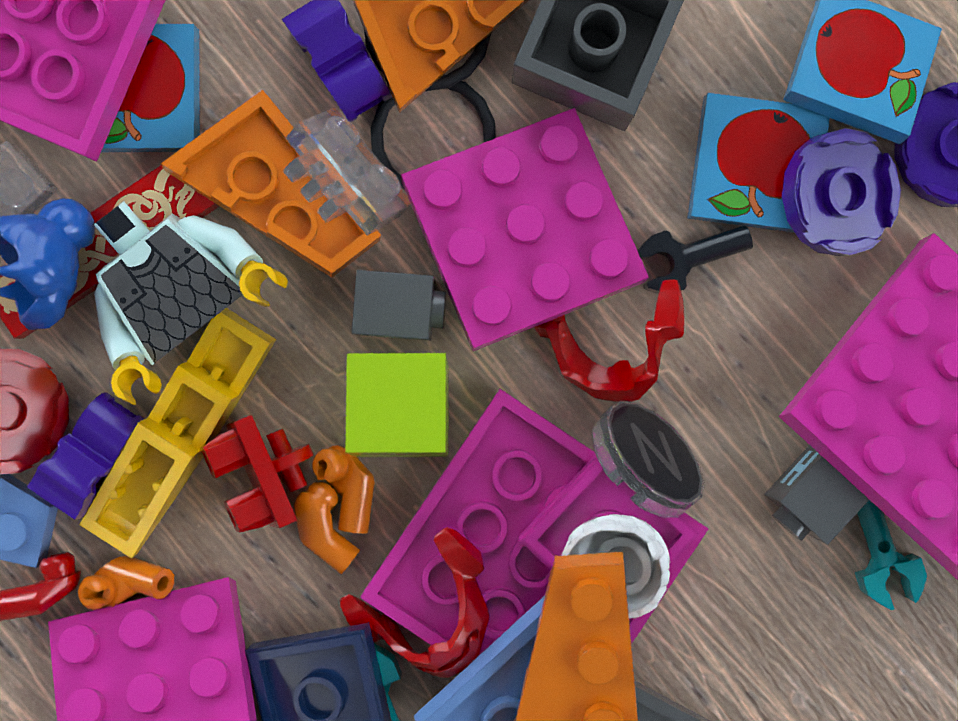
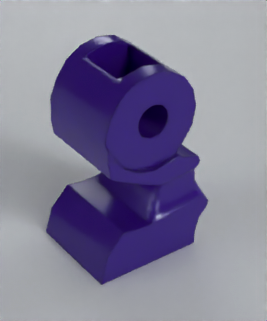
[282,0,392,123]
[27,392,145,520]

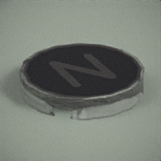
[592,401,705,517]

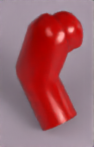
[0,552,81,621]

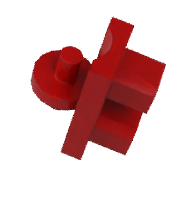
[200,415,314,533]

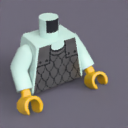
[94,201,288,405]

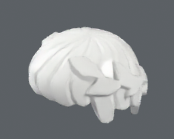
[562,514,670,618]

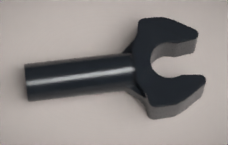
[637,225,753,293]

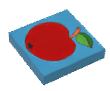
[783,0,942,144]
[101,24,200,152]
[687,93,830,233]

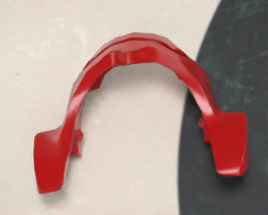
[534,279,685,402]
[339,527,490,678]

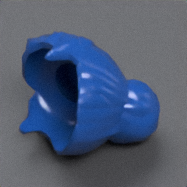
[0,198,95,330]

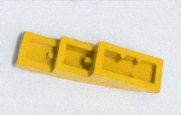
[79,308,276,558]

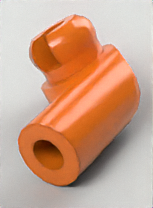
[312,445,374,534]
[294,482,360,575]
[78,556,174,610]

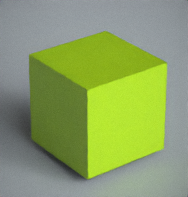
[345,353,449,457]

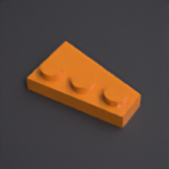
[352,0,529,113]
[161,90,381,278]
[514,552,638,721]

